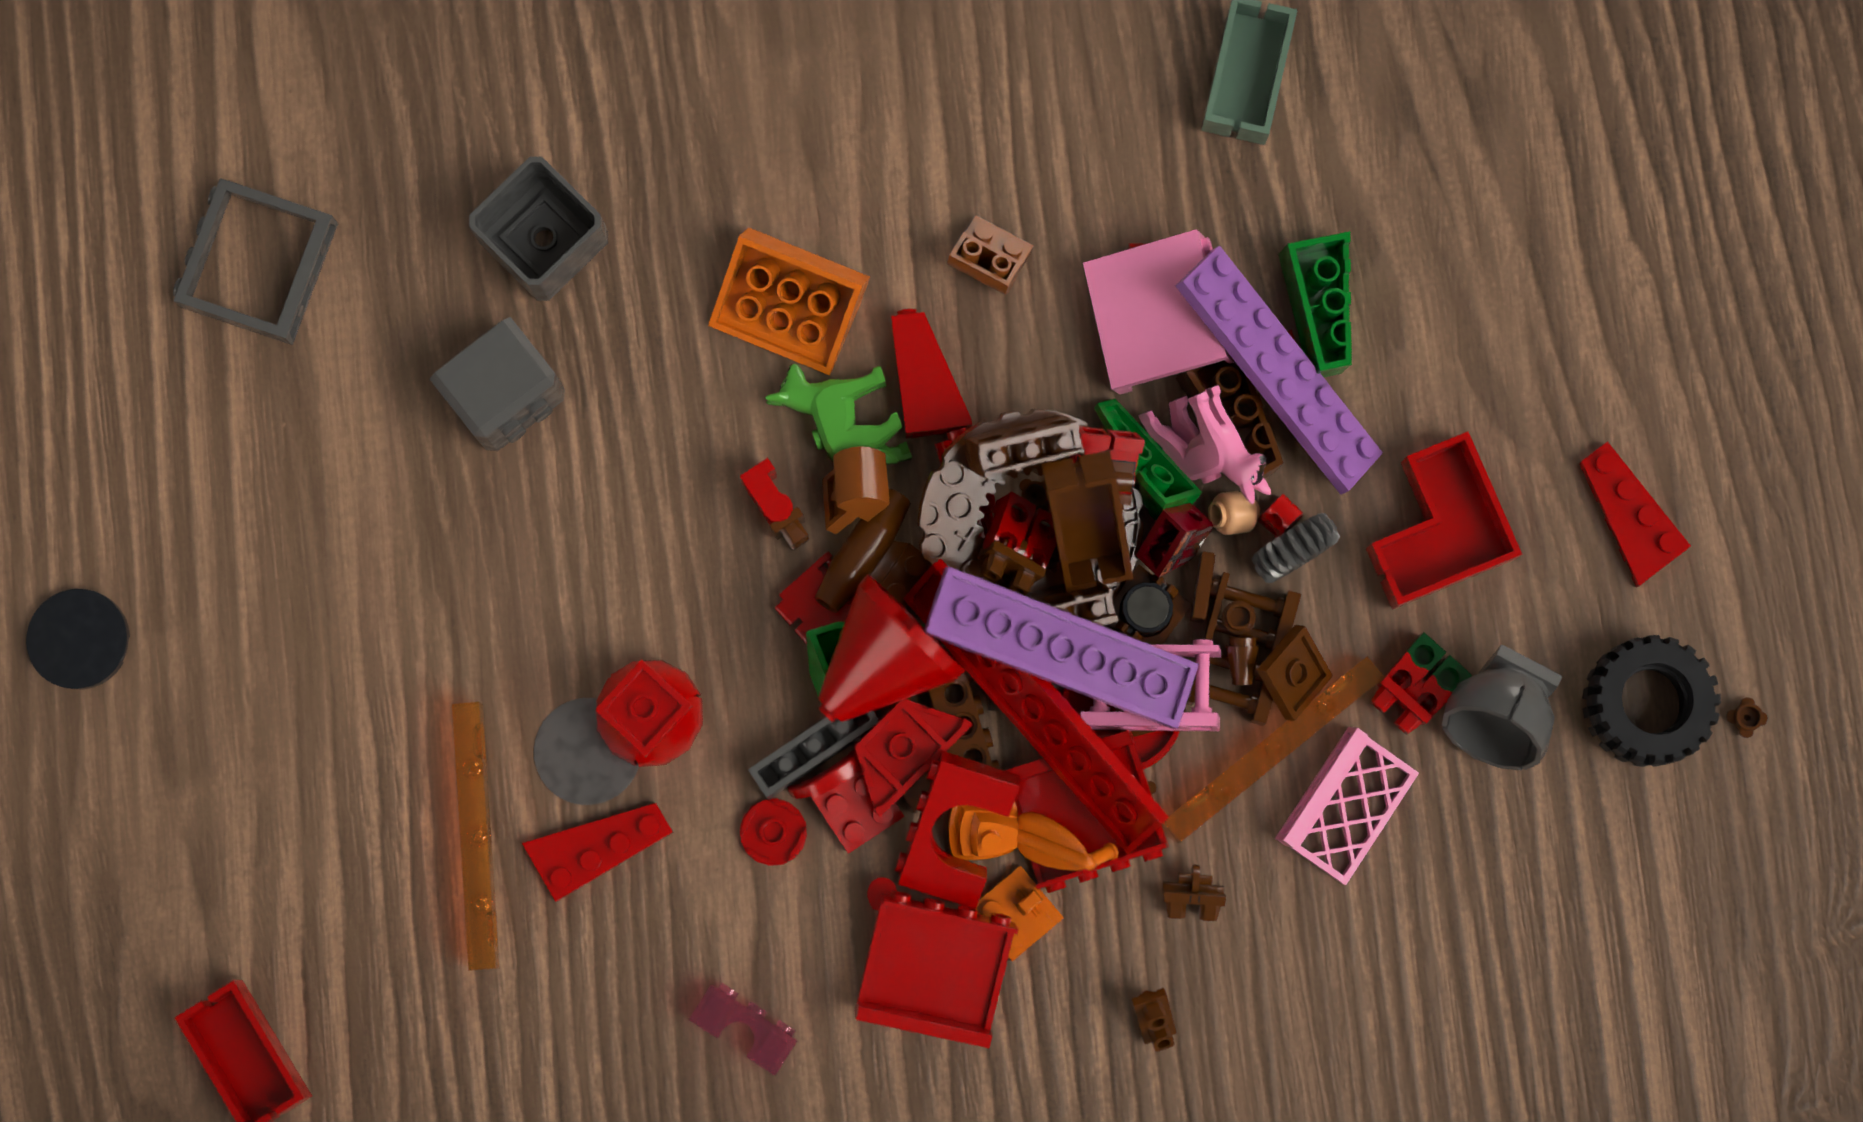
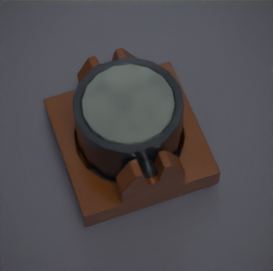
[1106,565,1192,645]

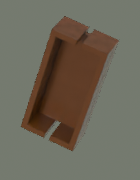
[1041,450,1133,592]

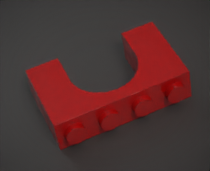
[894,751,1020,909]

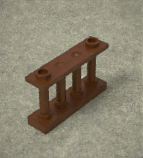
[1186,572,1301,726]

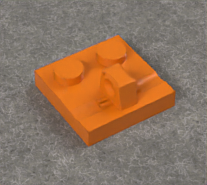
[976,866,1064,962]

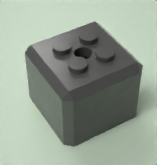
[469,157,608,301]
[430,317,565,451]

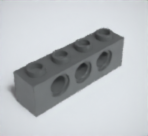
[748,711,879,800]

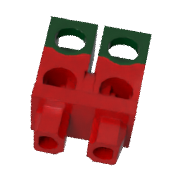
[1370,632,1473,735]

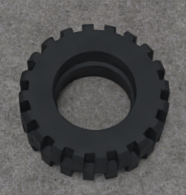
[1582,635,1721,767]

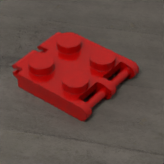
[774,551,855,644]

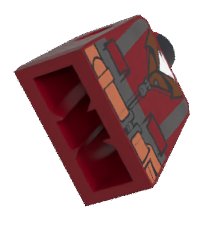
[1136,503,1213,578]

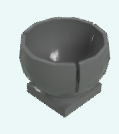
[1442,644,1563,770]

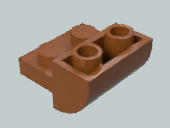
[947,215,1033,295]
[822,446,890,534]

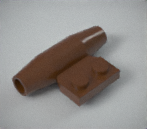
[815,489,930,613]

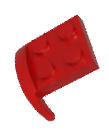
[787,749,905,854]

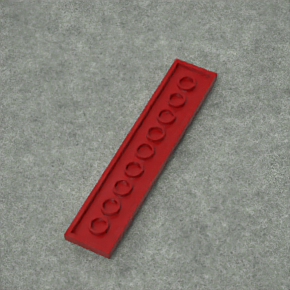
[903,559,1170,855]

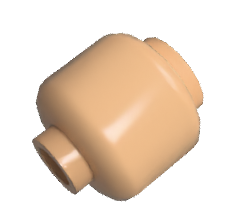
[1208,490,1260,535]

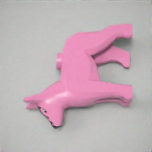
[1138,385,1271,504]

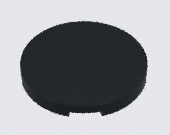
[26,589,130,690]

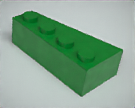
[1278,231,1352,377]

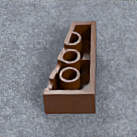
[1176,360,1283,479]

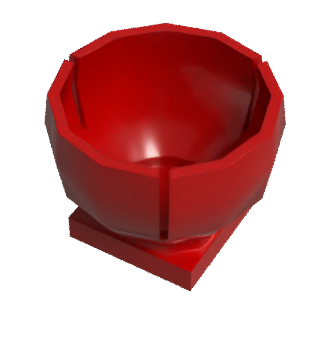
[595,659,703,767]

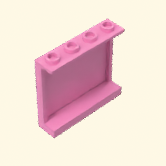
[1083,229,1234,395]

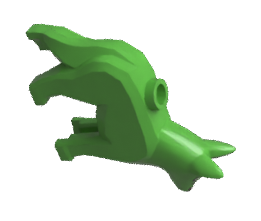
[765,364,912,465]

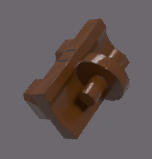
[1162,864,1226,921]
[1131,987,1177,1052]

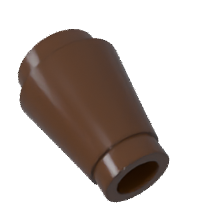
[1226,636,1259,685]

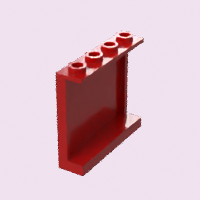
[1005,730,1169,893]
[854,891,1018,1048]

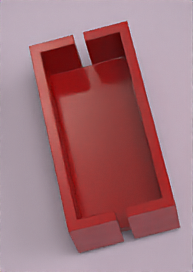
[174,980,312,1122]

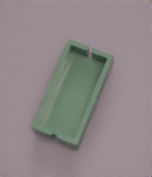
[1201,0,1297,145]

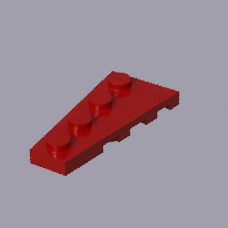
[1579,441,1691,588]
[522,803,674,902]

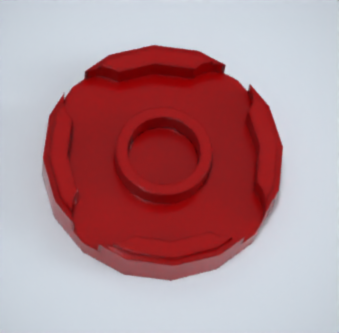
[740,798,807,866]

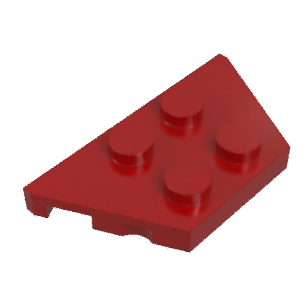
[854,699,973,817]

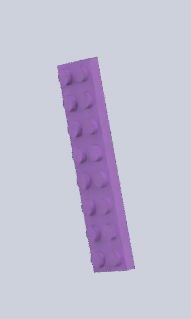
[1176,245,1383,495]
[924,567,1199,729]

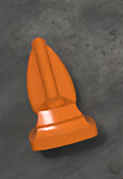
[948,802,1118,870]

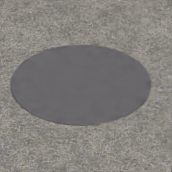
[534,698,639,805]

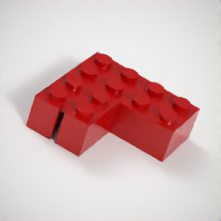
[1366,431,1522,610]

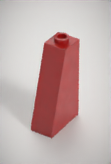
[891,309,972,439]

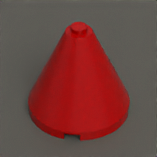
[818,574,966,722]

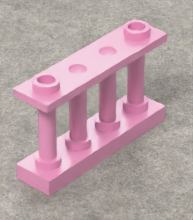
[1081,639,1221,731]

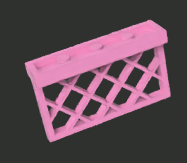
[1275,727,1419,885]

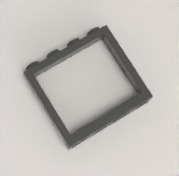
[173,178,338,345]

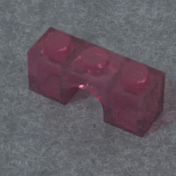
[689,983,799,1076]

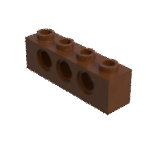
[928,671,1000,769]

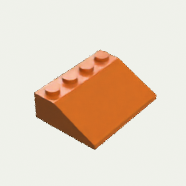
[708,227,870,375]

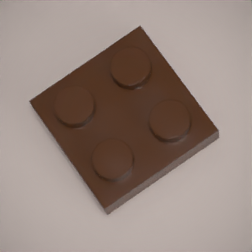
[1257,625,1333,721]

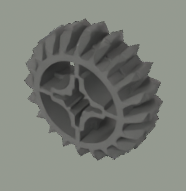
[1252,513,1340,583]

